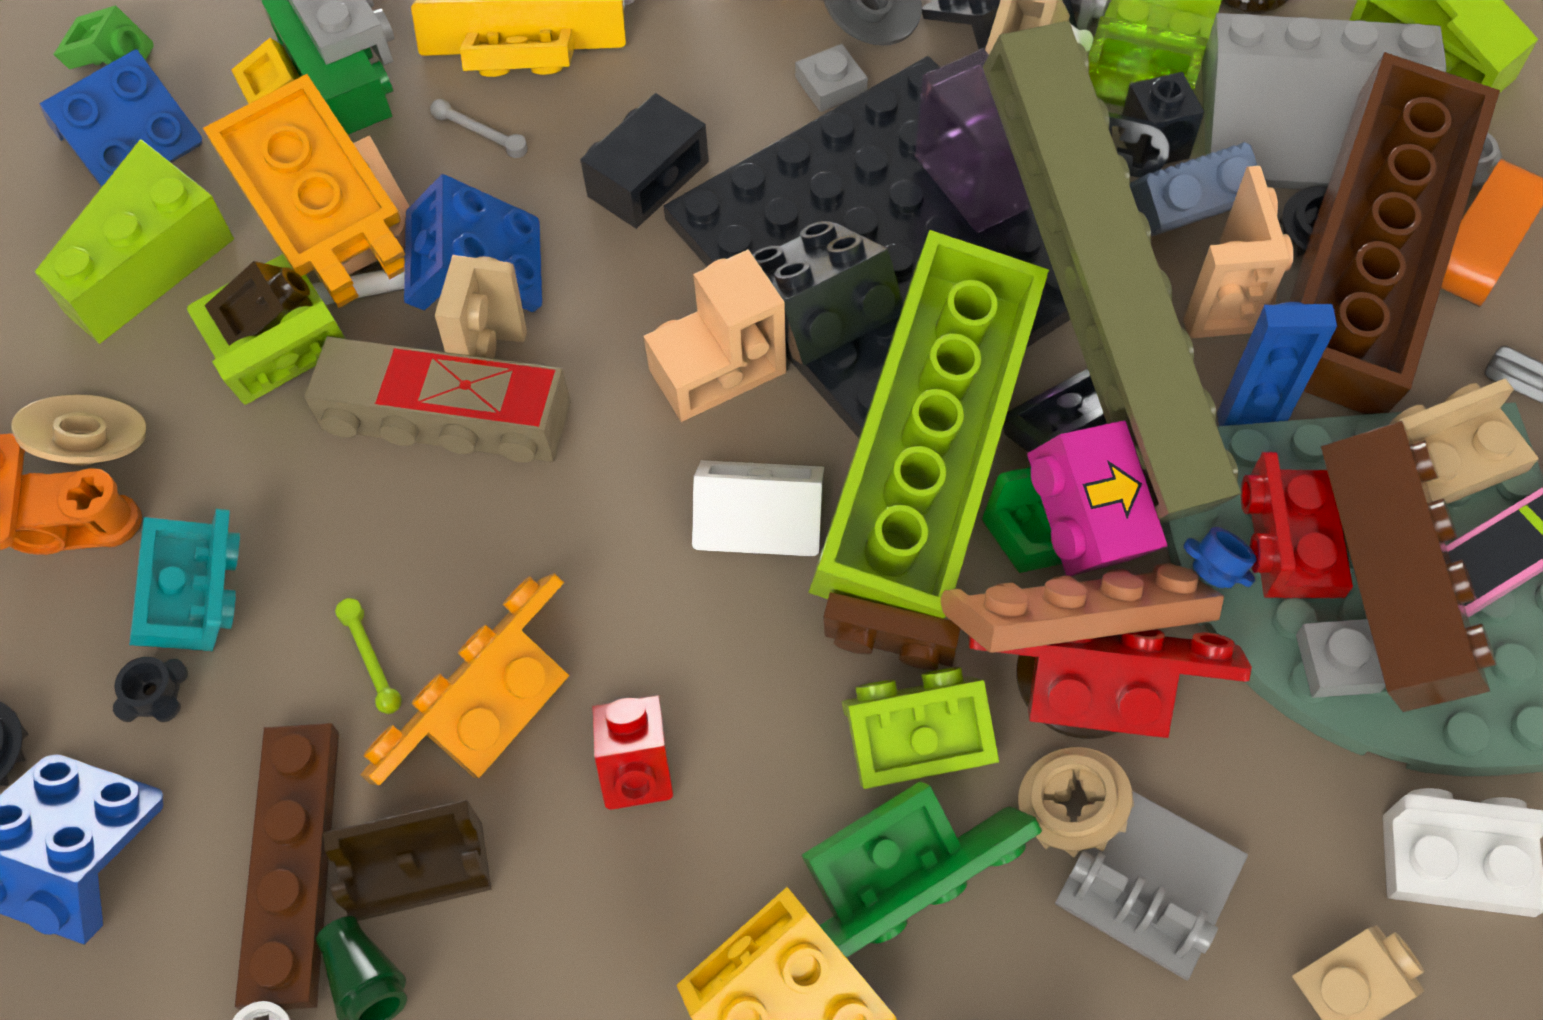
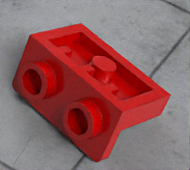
[1240,452,1353,598]

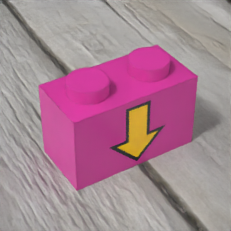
[1027,420,1168,576]

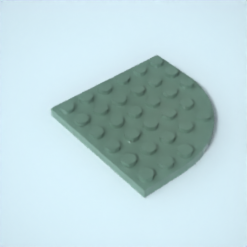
[1162,402,1543,776]

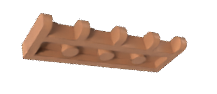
[941,563,1224,653]

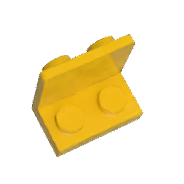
[676,887,897,1020]

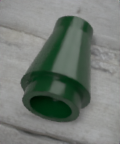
[316,916,407,1020]

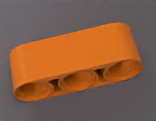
[1441,159,1543,307]

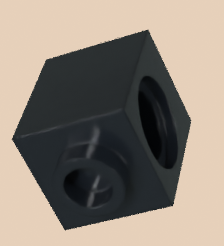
[1118,72,1204,164]

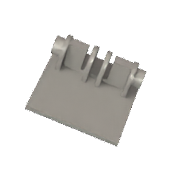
[1055,791,1248,981]

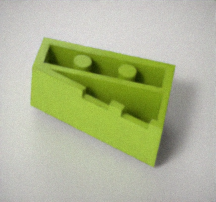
[1349,0,1538,92]
[34,139,234,344]

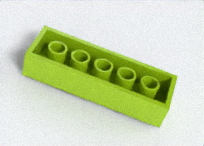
[808,230,1049,619]

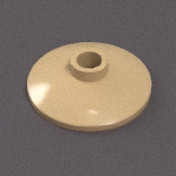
[11,395,146,466]

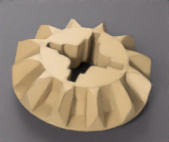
[1018,747,1134,857]

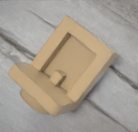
[1292,925,1424,1020]

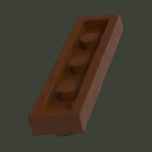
[235,723,339,1010]

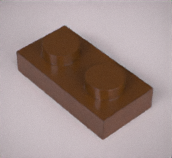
[823,592,961,670]

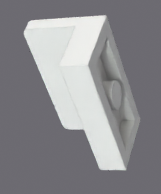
[692,460,824,556]

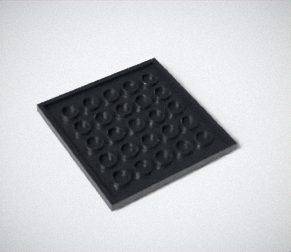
[663,56,1071,438]

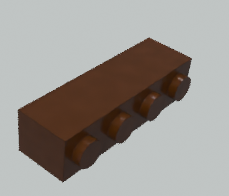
[1321,421,1496,712]

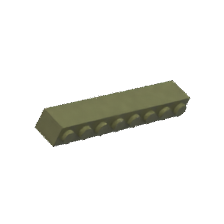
[983,21,1241,524]

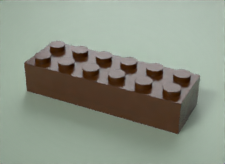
[1289,52,1500,414]

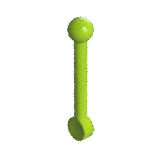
[335,598,402,714]

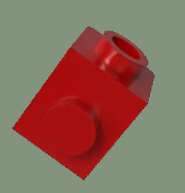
[592,695,673,810]

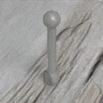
[430,99,528,158]

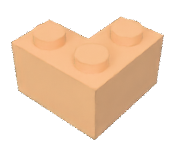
[643,249,786,422]

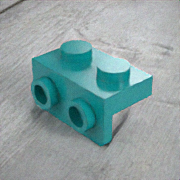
[129,509,240,651]

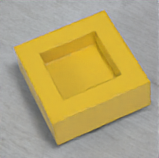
[231,38,300,104]

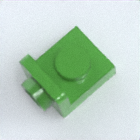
[53,5,154,69]

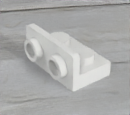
[1383,788,1543,917]

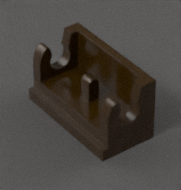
[323,800,492,921]

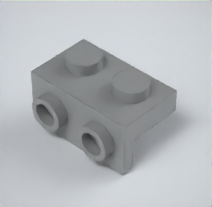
[288,0,395,66]

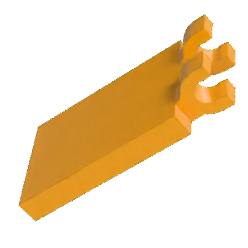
[203,74,405,308]

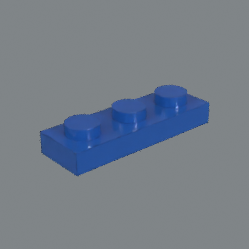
[1217,301,1337,426]

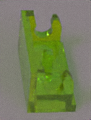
[1088,16,1208,107]

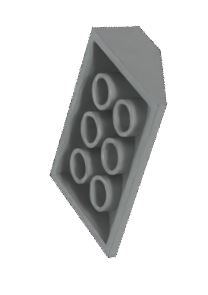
[1202,13,1446,189]

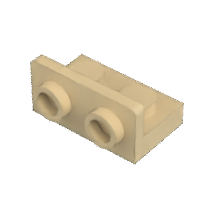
[435,255,527,359]
[1389,379,1539,504]

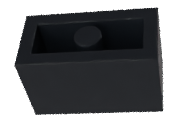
[580,93,709,229]

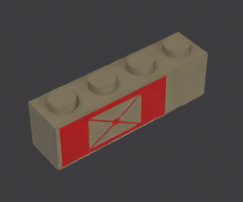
[304,337,571,463]

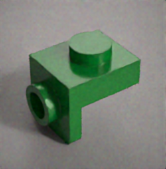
[981,467,1062,573]

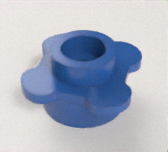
[1183,527,1257,588]

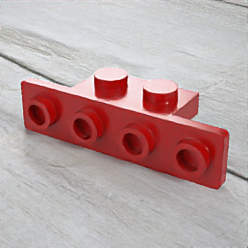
[968,629,1252,738]

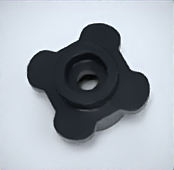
[113,657,188,722]

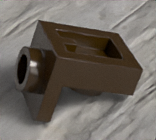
[204,261,313,346]

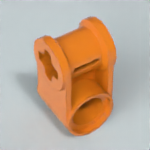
[9,468,142,555]

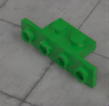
[801,781,1042,958]

